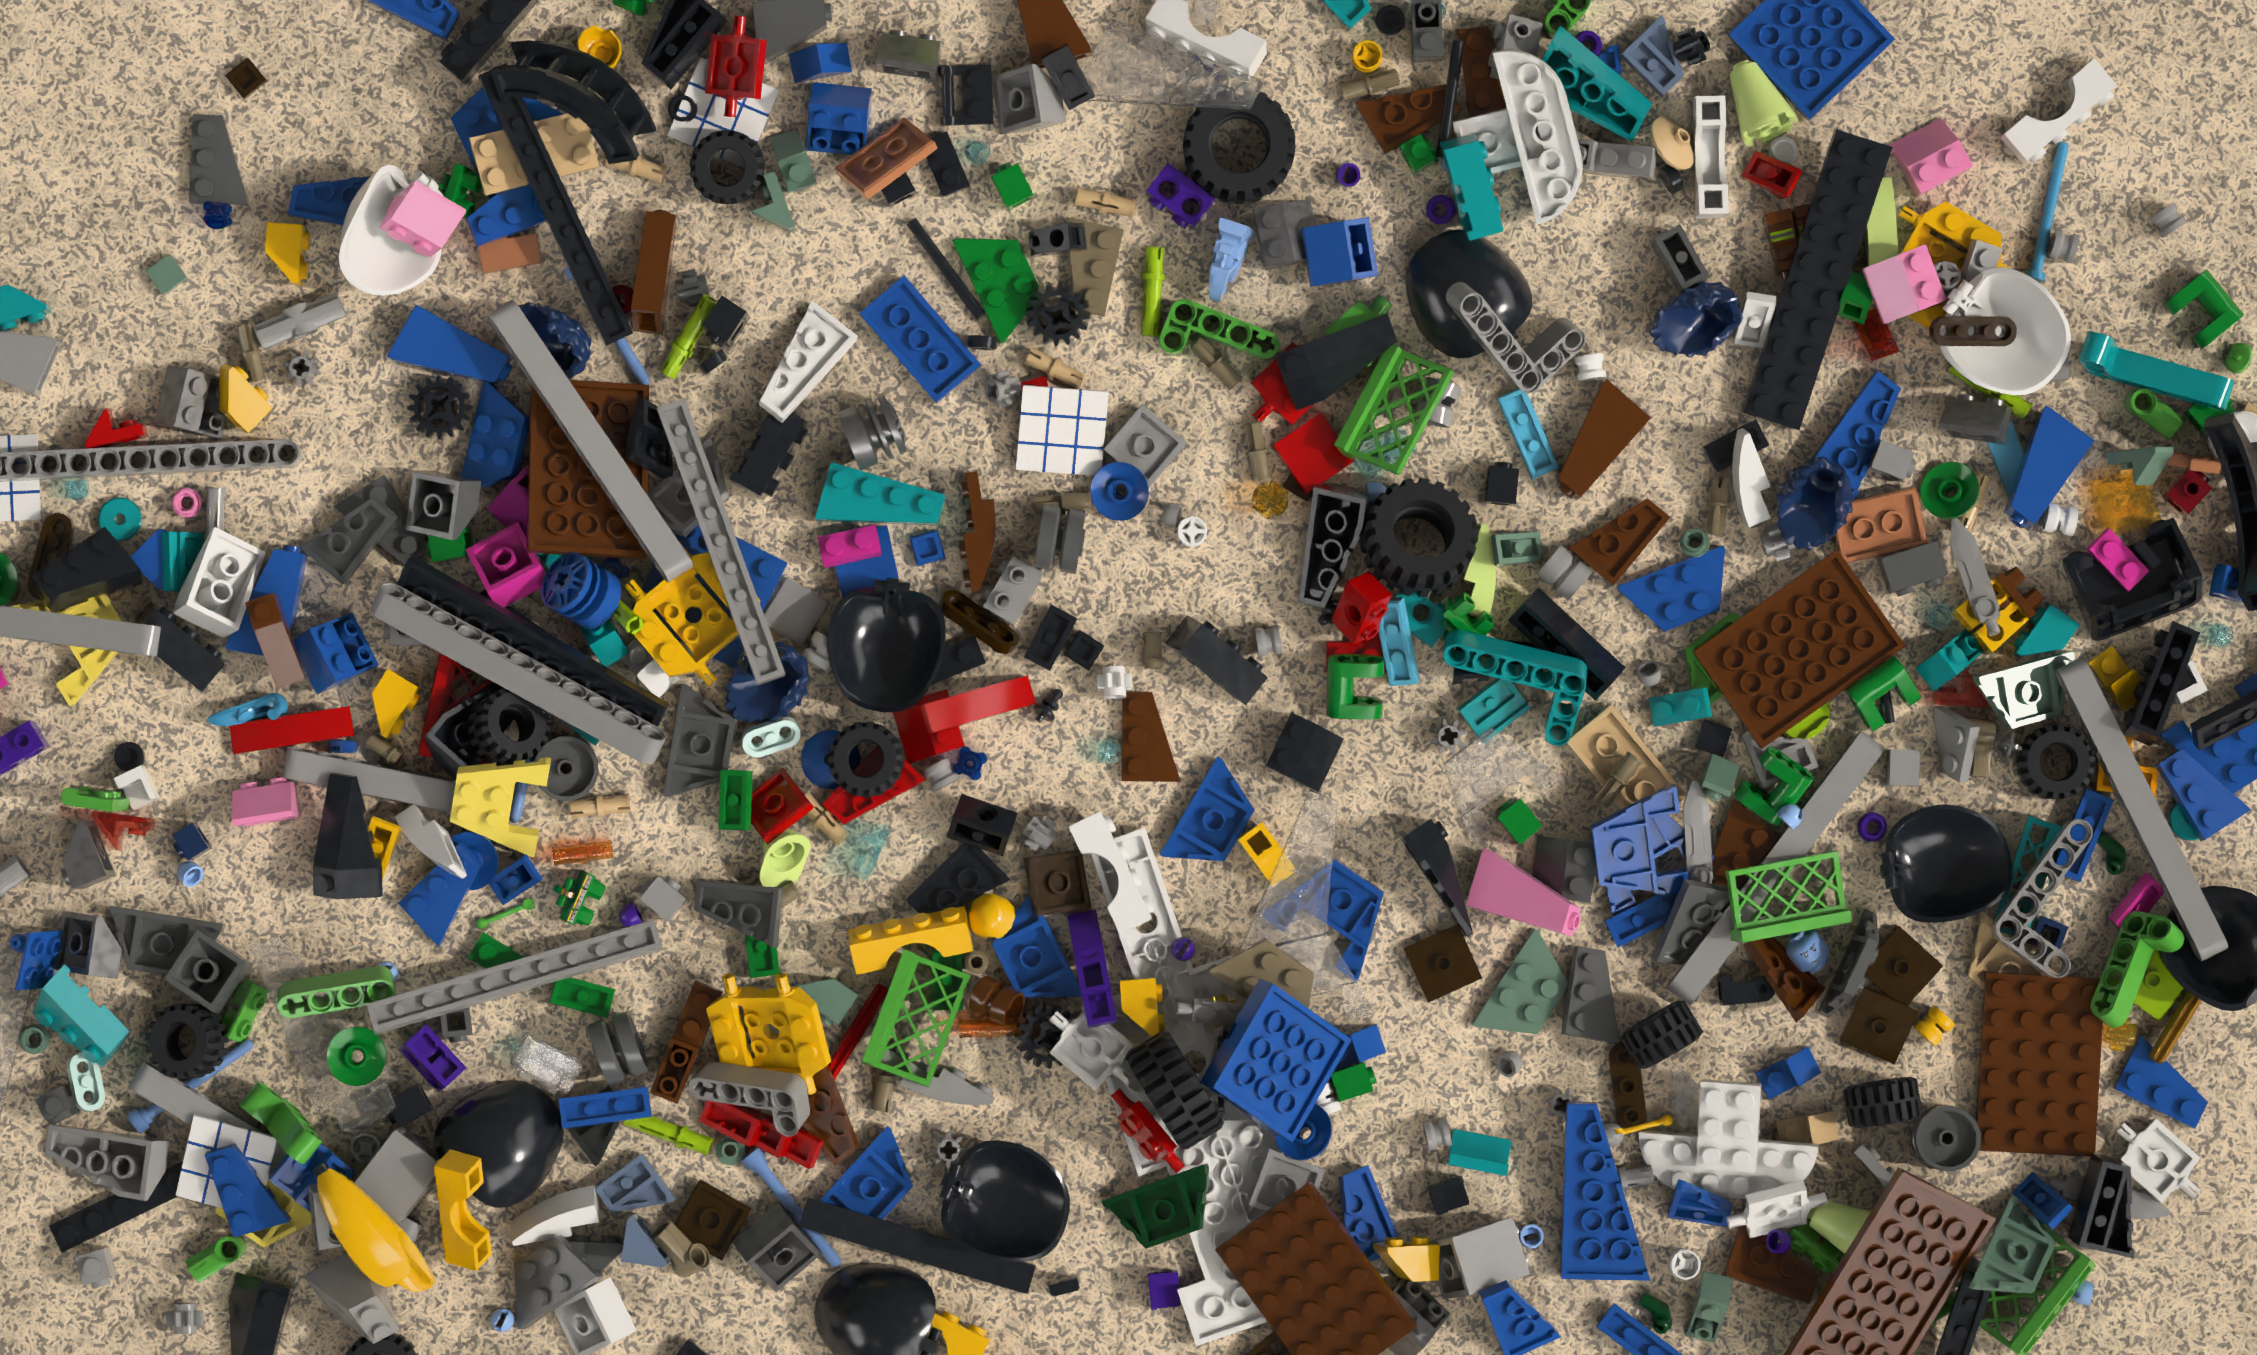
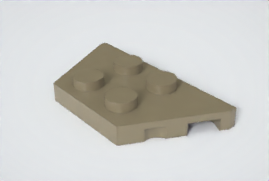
[1208,938,1314,1008]

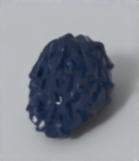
[1650,281,1743,358]
[518,302,592,379]
[1776,457,1855,551]
[725,641,809,723]

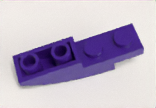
[1067,910,1118,1028]

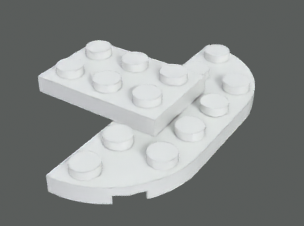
[1452,50,1583,225]
[1639,1079,1819,1199]

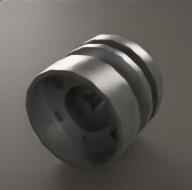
[837,394,907,470]

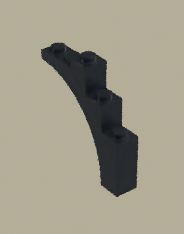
[2204,413,2257,612]

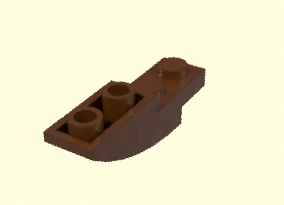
[958,471,996,594]
[650,980,723,1104]

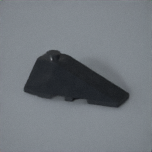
[1274,313,1398,410]
[1298,482,1369,608]
[424,683,514,781]
[313,773,383,899]
[1400,819,1473,937]
[229,1272,295,1355]

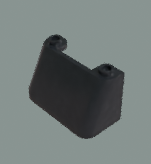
[2063,517,2202,641]

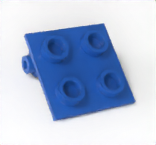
[10,930,63,990]

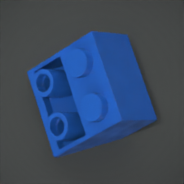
[807,82,872,155]
[1301,217,1378,287]
[293,612,379,694]

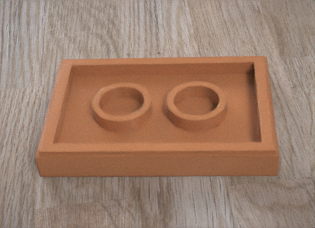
[835,117,938,200]
[1834,486,1928,563]

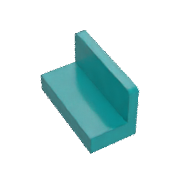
[1447,1129,1512,1176]

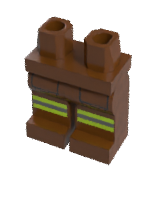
[1762,203,1810,281]

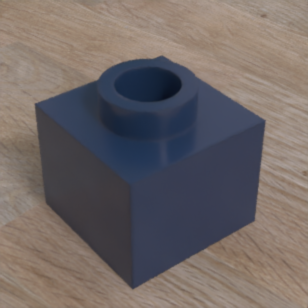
[172,823,212,861]
[2027,916,2069,949]

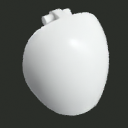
[339,165,443,296]
[1940,267,2071,395]

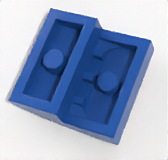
[835,525,900,598]
[268,1143,355,1213]

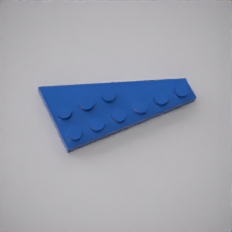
[1560,1101,1651,1281]

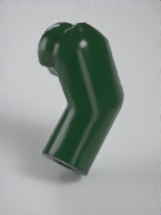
[2097,831,2126,875]
[1638,1292,1672,1334]

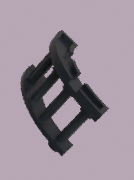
[491,40,657,164]

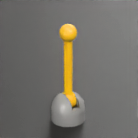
[1603,1114,1673,1147]

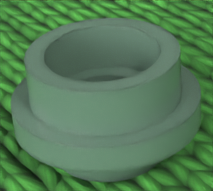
[1680,528,1710,558]
[20,1024,50,1054]
[716,1136,746,1165]

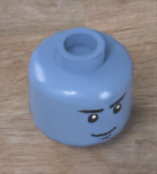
[1785,929,1830,973]

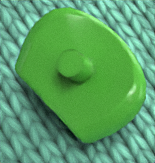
[2224,343,2252,374]

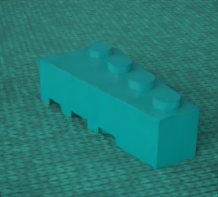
[1542,26,1652,142]
[815,462,946,526]

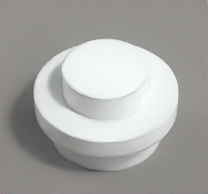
[1768,136,1798,164]

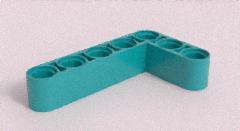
[2078,331,2234,411]
[1443,630,1587,746]

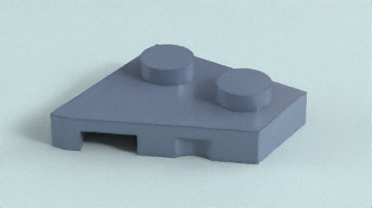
[1620,15,1684,98]
[595,1153,676,1213]

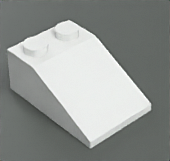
[172,527,266,638]

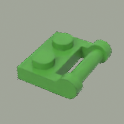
[61,786,130,812]

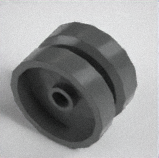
[1034,504,1086,574]
[533,734,599,801]
[588,1011,649,1086]
[1910,1105,1981,1171]

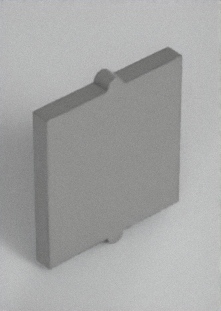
[764,577,829,647]

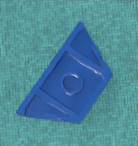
[461,381,529,488]
[1617,545,1725,632]
[1160,756,1255,861]
[991,895,1082,998]
[821,1126,913,1219]

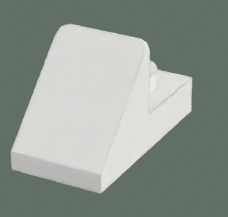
[1734,291,1776,348]
[621,638,680,698]

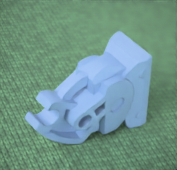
[1209,217,1255,303]

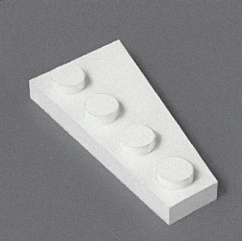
[759,300,858,423]

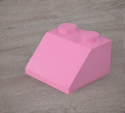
[1889,118,1973,198]
[380,180,466,257]
[1862,244,1947,325]
[232,777,300,827]

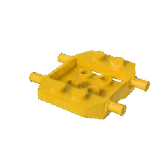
[1898,201,2012,330]
[624,541,760,687]
[706,973,831,1095]

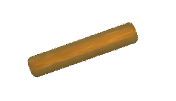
[2148,991,2202,1064]

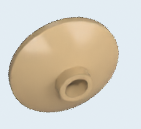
[1650,117,1695,170]

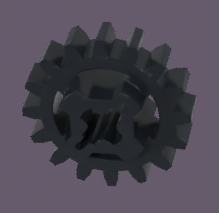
[1026,280,1090,346]
[407,375,473,440]
[1014,1003,1072,1069]

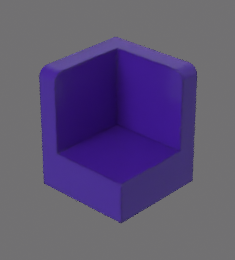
[1148,1270,1181,1310]

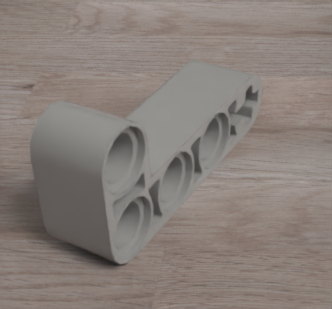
[689,1061,810,1137]

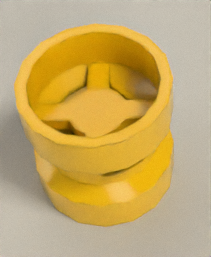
[1352,40,1382,73]
[1913,1005,1955,1047]

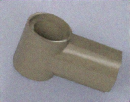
[1966,718,1996,777]
[651,1219,710,1278]

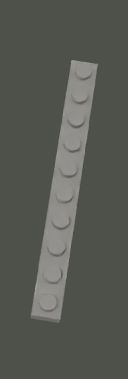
[657,398,785,685]
[366,920,663,1035]

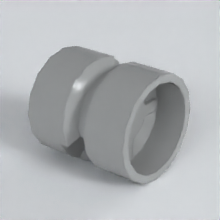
[1414,377,1462,428]
[1537,545,1593,601]

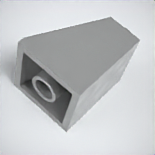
[354,1127,440,1223]
[1429,1217,1530,1299]
[304,1253,400,1344]

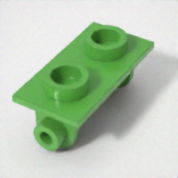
[220,979,269,1042]
[1788,1222,1845,1274]

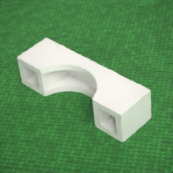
[1145,0,1267,82]
[2000,58,2118,164]
[1692,95,1729,219]
[1068,811,1155,934]

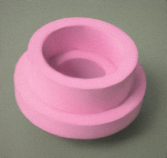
[172,488,202,518]

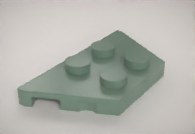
[1973,651,2075,729]
[1472,929,1568,1034]
[1969,1194,2056,1294]

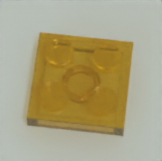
[2087,470,2161,535]

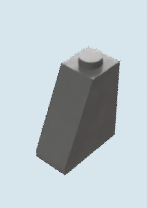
[753,0,832,64]

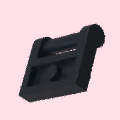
[938,65,994,126]

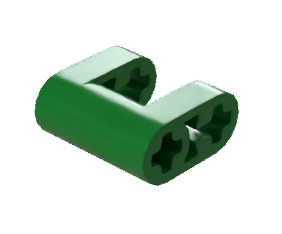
[2163,269,2244,350]
[1326,654,1384,720]
[1845,656,1921,733]
[1734,747,1814,826]

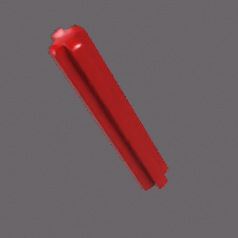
[828,984,889,1080]

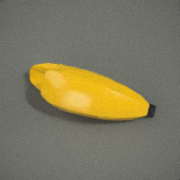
[312,1162,436,1292]

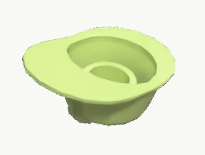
[759,828,811,888]

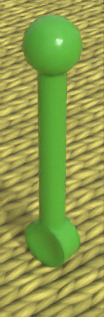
[476,898,534,929]

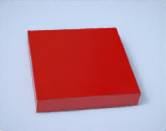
[1272,413,1355,495]
[751,768,814,845]

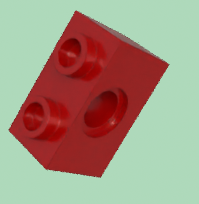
[1331,571,1392,644]

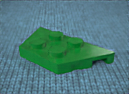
[952,238,1040,344]

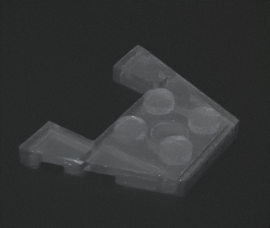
[1443,727,1566,851]
[1275,932,1374,1020]

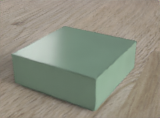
[146,254,188,296]

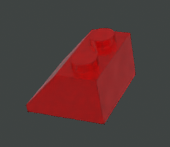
[893,689,966,764]

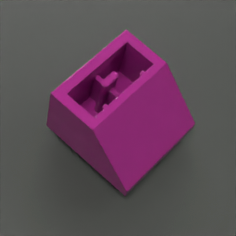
[487,465,528,537]

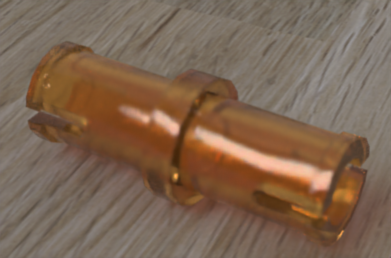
[552,840,614,866]
[959,1016,1019,1040]

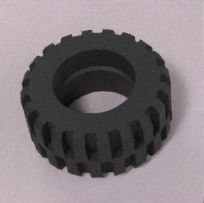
[1183,87,1296,204]
[1360,478,1478,597]
[1125,1031,1224,1149]

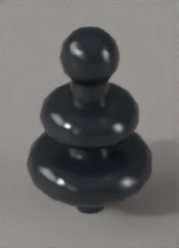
[1318,599,1339,626]
[1033,689,1063,723]

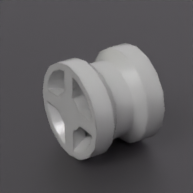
[2150,203,2187,238]
[2048,229,2080,264]
[1934,261,1961,298]
[1254,625,1282,657]
[922,758,959,792]
[1422,1117,1452,1151]

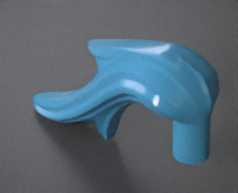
[208,693,288,726]

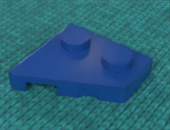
[1667,1179,1732,1227]

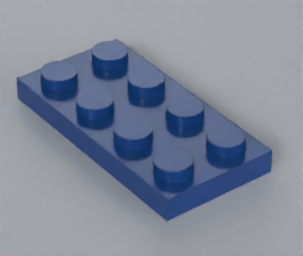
[859,275,981,404]

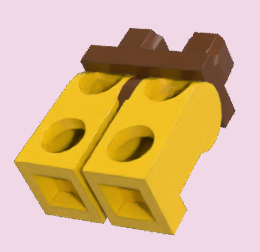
[1951,566,2044,654]

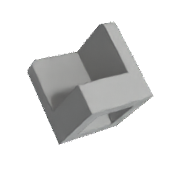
[1886,749,1920,787]

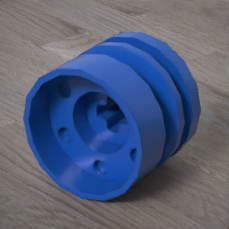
[541,552,621,629]

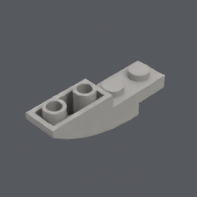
[1578,139,1657,178]
[882,1046,995,1105]

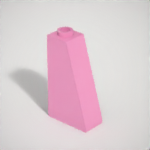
[1466,848,1581,936]

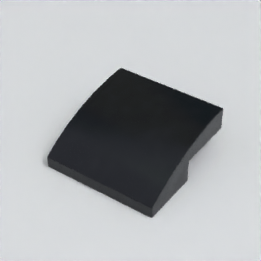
[626,398,673,479]

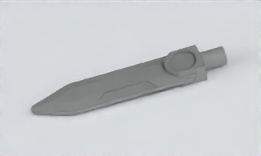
[1950,518,2001,636]
[1683,780,1713,884]
[1176,998,1244,1027]
[2047,1175,2170,1220]

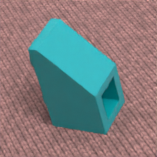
[0,284,52,332]
[2013,604,2080,657]
[578,618,630,667]
[1915,628,1984,692]

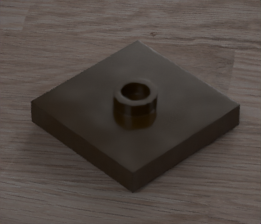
[1023,849,1091,917]
[1403,924,1482,1003]
[1864,926,1943,1005]
[1840,986,1919,1064]
[674,1179,752,1260]

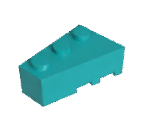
[1440,133,1504,241]
[32,964,130,1068]

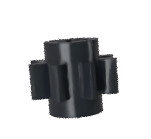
[1673,27,1710,66]

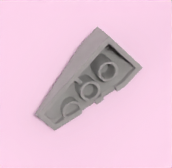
[45,1124,170,1201]

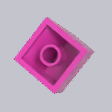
[466,522,546,607]

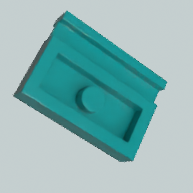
[162,531,204,592]
[1457,678,1531,744]

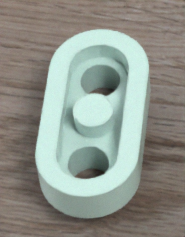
[742,717,800,757]
[67,1052,105,1112]

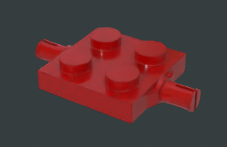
[705,16,767,118]
[1250,342,1314,426]
[1111,1088,1186,1174]

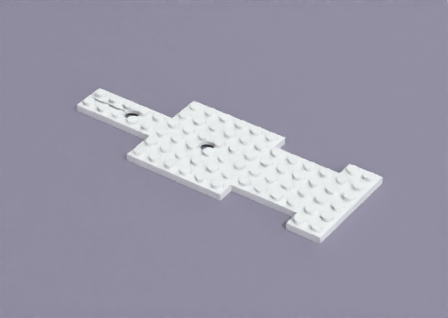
[1081,828,1282,1346]

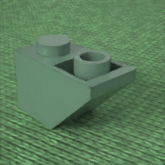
[1698,754,1740,802]
[797,978,859,1026]
[1686,1271,1732,1343]

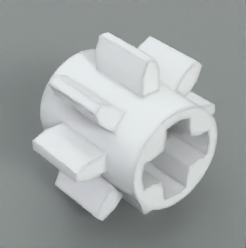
[1097,666,1132,699]

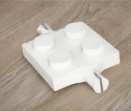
[1049,1010,1135,1091]
[2116,1118,2201,1203]
[1726,1180,1828,1238]

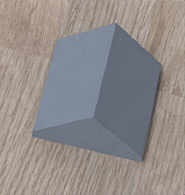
[621,1213,671,1267]

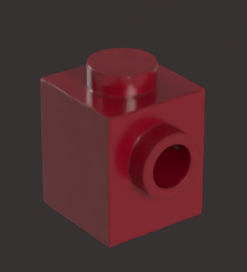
[2162,469,2212,516]

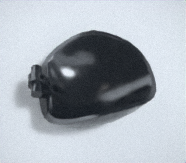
[1406,229,1532,359]
[826,577,946,712]
[1880,804,2012,923]
[2158,886,2257,1011]
[434,1080,564,1208]
[939,1140,1070,1262]
[814,1263,943,1355]

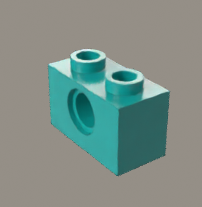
[1395,590,1446,648]

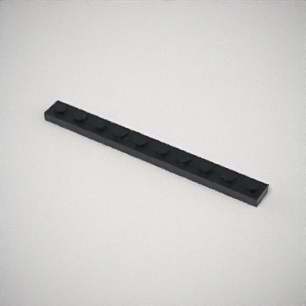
[478,63,633,346]

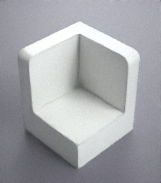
[2174,659,2208,705]
[114,765,160,810]

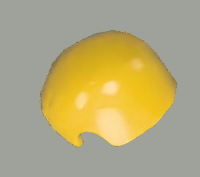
[577,25,622,69]
[968,893,1015,938]

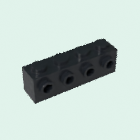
[439,0,539,85]
[1508,587,1626,701]
[2122,621,2200,746]

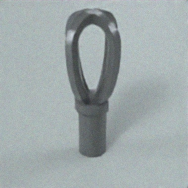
[1993,733,2022,759]

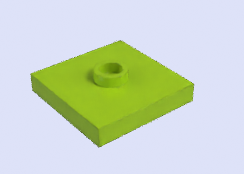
[2133,950,2184,1021]

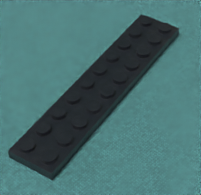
[1742,129,1893,430]
[397,555,669,727]

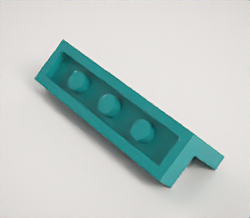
[1992,816,2062,935]

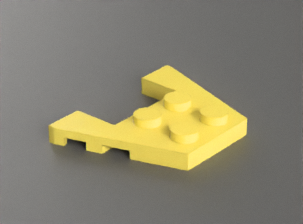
[11,593,124,707]
[450,757,551,858]

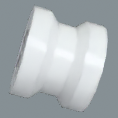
[1574,353,1607,382]
[1177,516,1207,547]

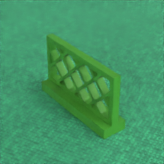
[1334,344,1454,475]
[1725,851,1852,943]
[862,949,971,1087]
[1979,1220,2096,1355]

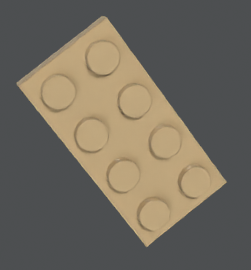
[469,113,600,196]
[1566,704,1687,810]

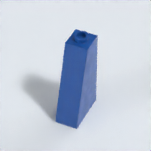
[387,305,513,385]
[2004,405,2095,529]
[226,545,307,656]

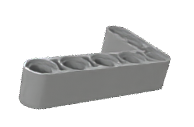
[1446,282,1586,394]
[1991,819,2093,978]

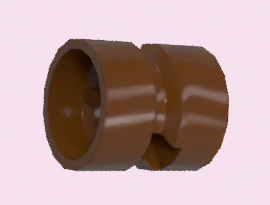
[969,976,1025,1028]

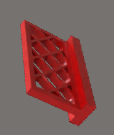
[417,652,494,765]

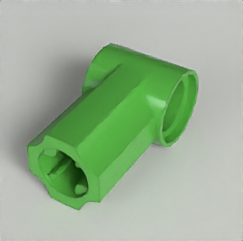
[2124,388,2184,439]
[185,1233,247,1283]

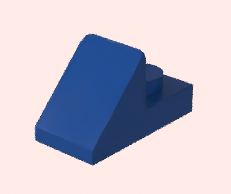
[2209,564,2243,603]
[489,854,543,905]
[1334,1024,1386,1071]
[1755,1046,1822,1100]
[2012,1172,2073,1230]

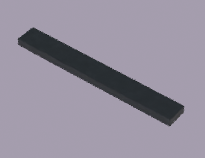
[799,1197,1036,1294]

